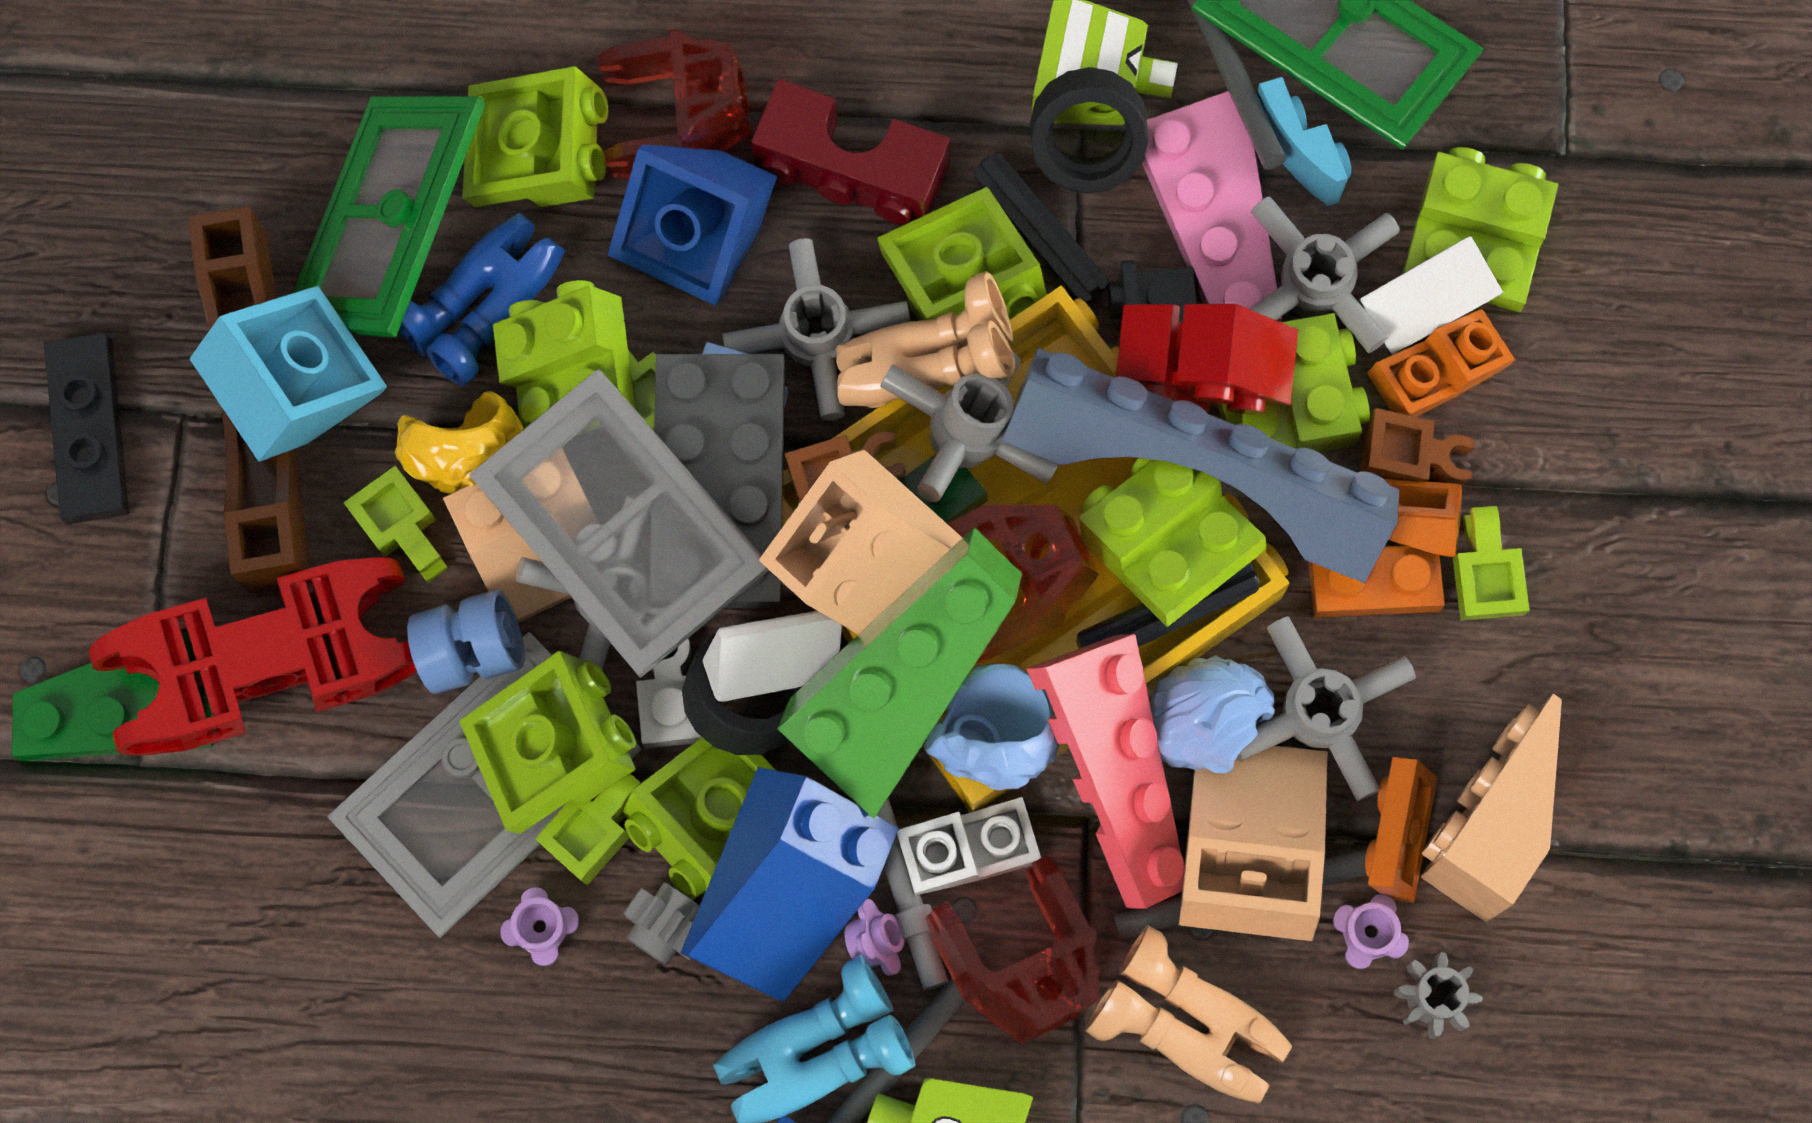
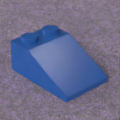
[680,767,899,1002]

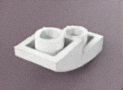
[897,797,1042,895]

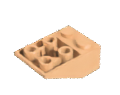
[759,450,962,635]
[1420,694,1562,922]
[1179,746,1328,941]

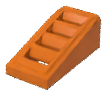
[1384,479,1462,557]

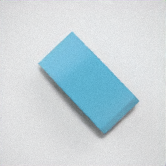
[1257,77,1351,206]

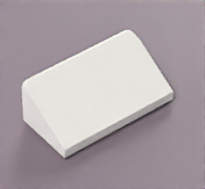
[1359,236,1503,355]
[702,611,842,702]

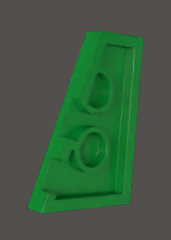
[12,631,212,761]

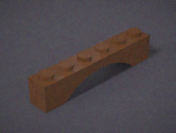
[188,206,312,594]

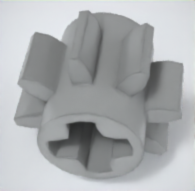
[623,882,700,966]
[1394,952,1483,1039]

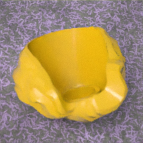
[395,391,523,494]

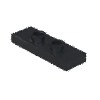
[44,333,129,525]

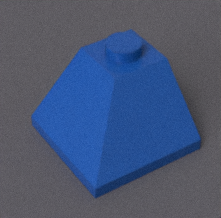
[607,144,777,306]

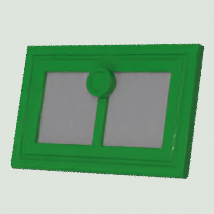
[1191,0,1484,150]
[293,96,486,337]

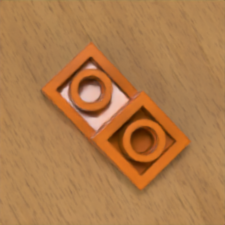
[1367,309,1515,417]

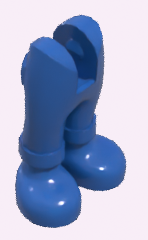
[398,212,565,387]

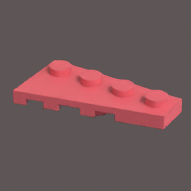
[1027,634,1184,909]

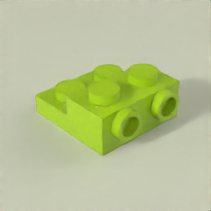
[462,66,608,207]
[1402,147,1559,313]
[877,187,1047,321]
[493,280,636,438]
[1218,313,1370,452]
[1078,458,1267,627]
[459,651,636,834]
[623,737,776,900]

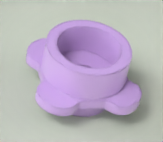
[500,887,579,966]
[1333,895,1409,969]
[845,899,904,976]

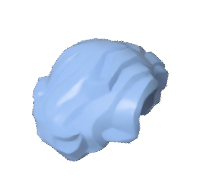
[1150,655,1275,774]
[925,663,1060,790]

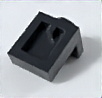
[1108,260,1197,323]

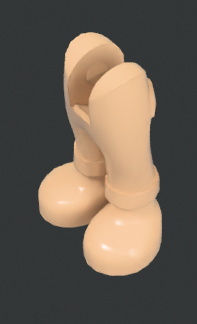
[836,272,1015,408]
[1085,925,1292,1104]

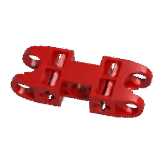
[88,557,417,756]

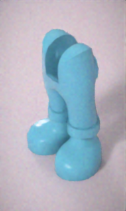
[713,955,916,1123]

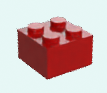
[1116,304,1298,415]

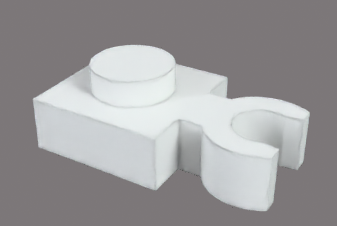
[636,639,701,749]

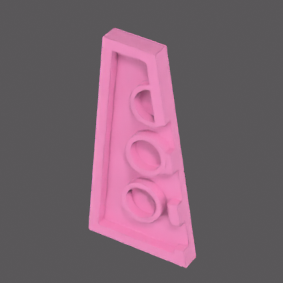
[1142,91,1282,322]

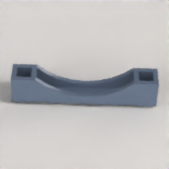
[1002,348,1399,583]

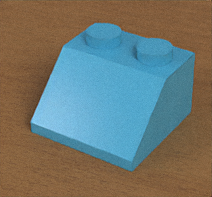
[189,286,387,462]

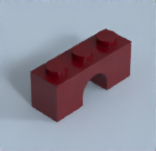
[751,79,951,225]

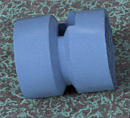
[407,589,525,694]

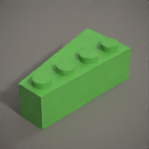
[778,527,1022,819]

